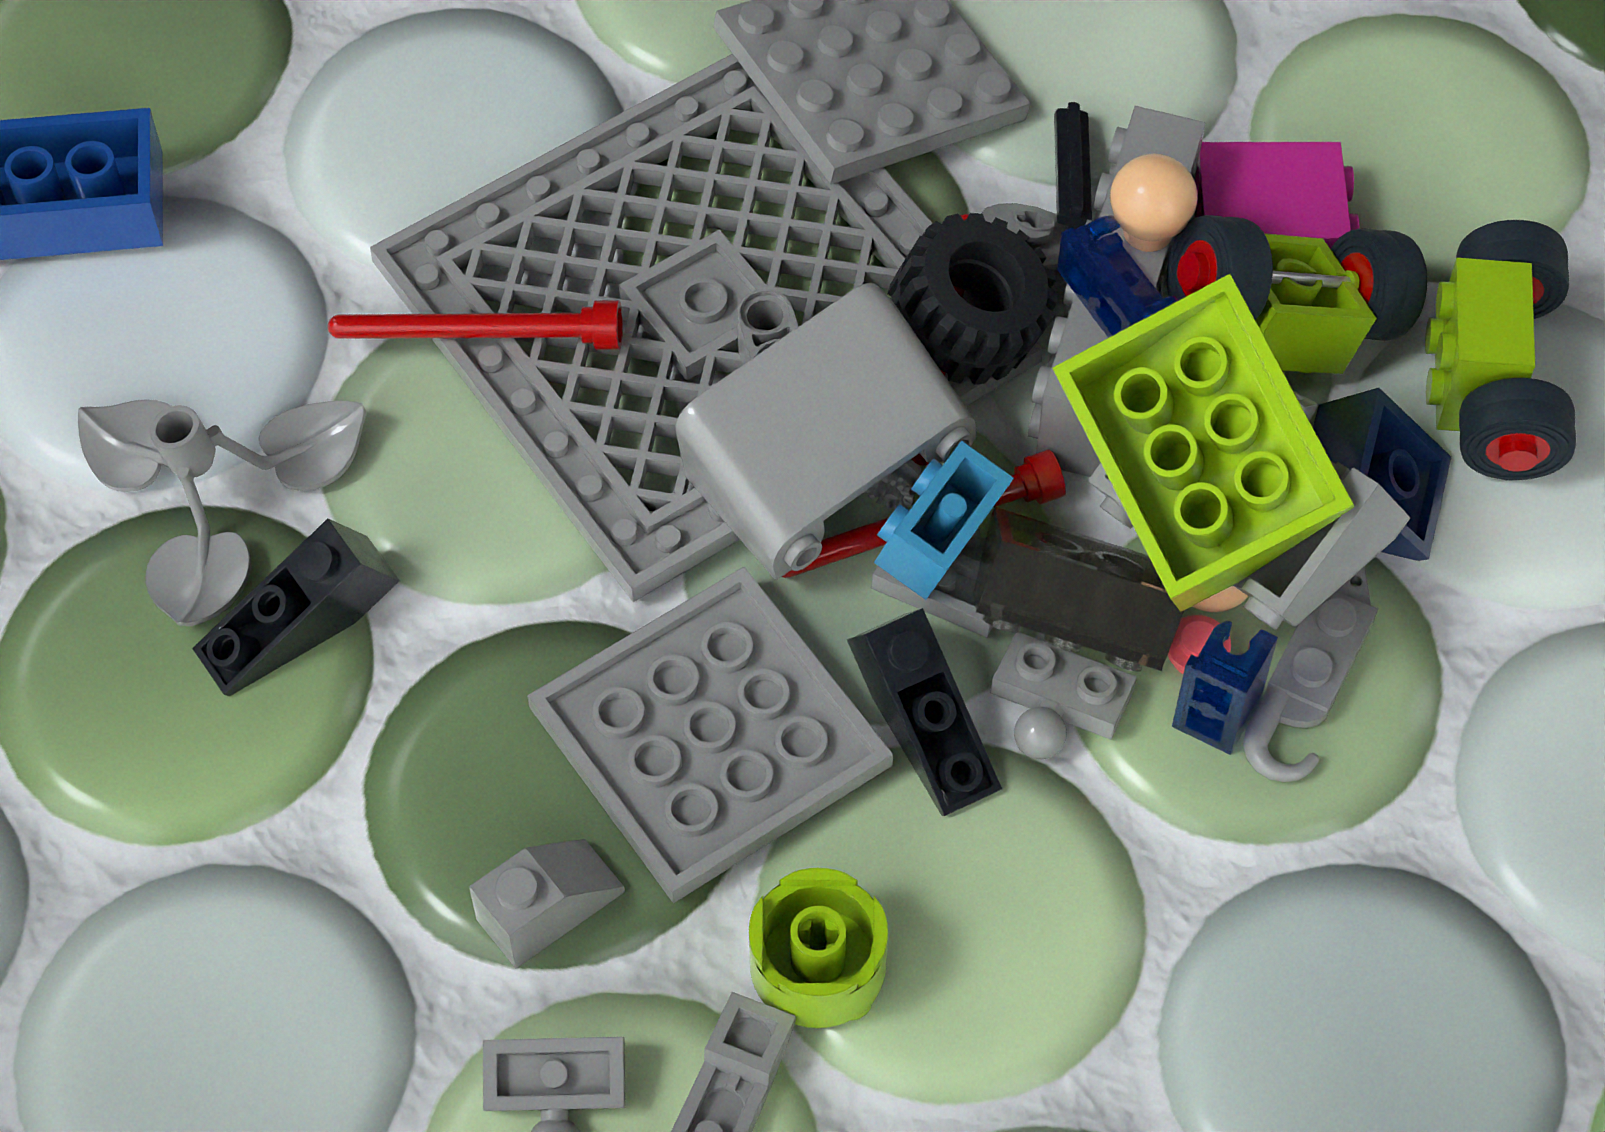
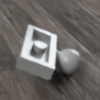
[990,631,1137,759]
[483,1037,625,1132]

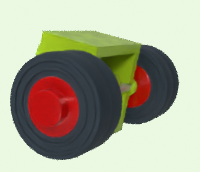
[1167,215,1427,374]
[1425,220,1576,480]

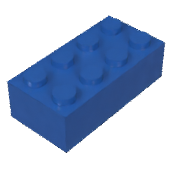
[0,108,163,260]

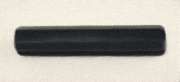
[1054,102,1092,234]

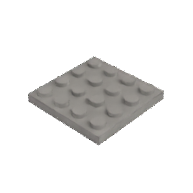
[713,0,1031,185]
[527,567,893,904]

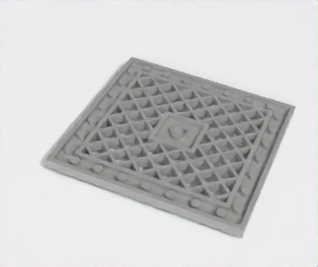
[370,53,1043,602]

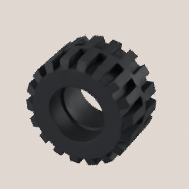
[887,213,1058,385]

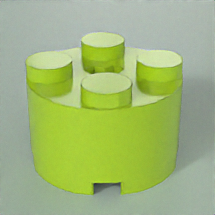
[749,868,888,1028]

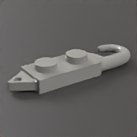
[1243,567,1378,782]

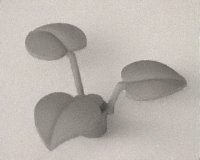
[78,400,366,626]

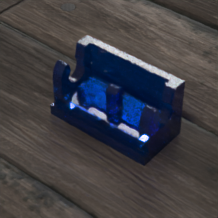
[1057,215,1178,338]
[1172,621,1278,755]

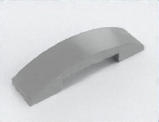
[671,992,796,1132]

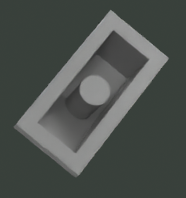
[469,839,625,969]

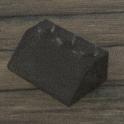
[973,506,1184,672]

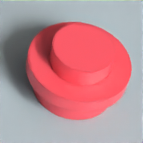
[1166,615,1231,678]

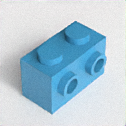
[874,440,1014,600]

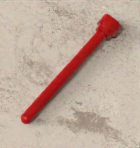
[328,300,623,350]
[782,449,1066,578]

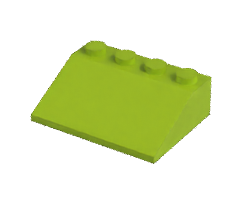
[1052,274,1355,612]

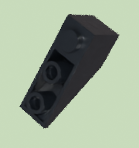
[192,518,400,696]
[847,608,1002,816]

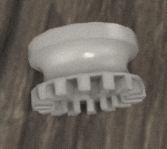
[864,459,922,509]

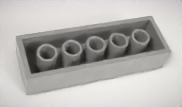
[1028,106,1205,477]

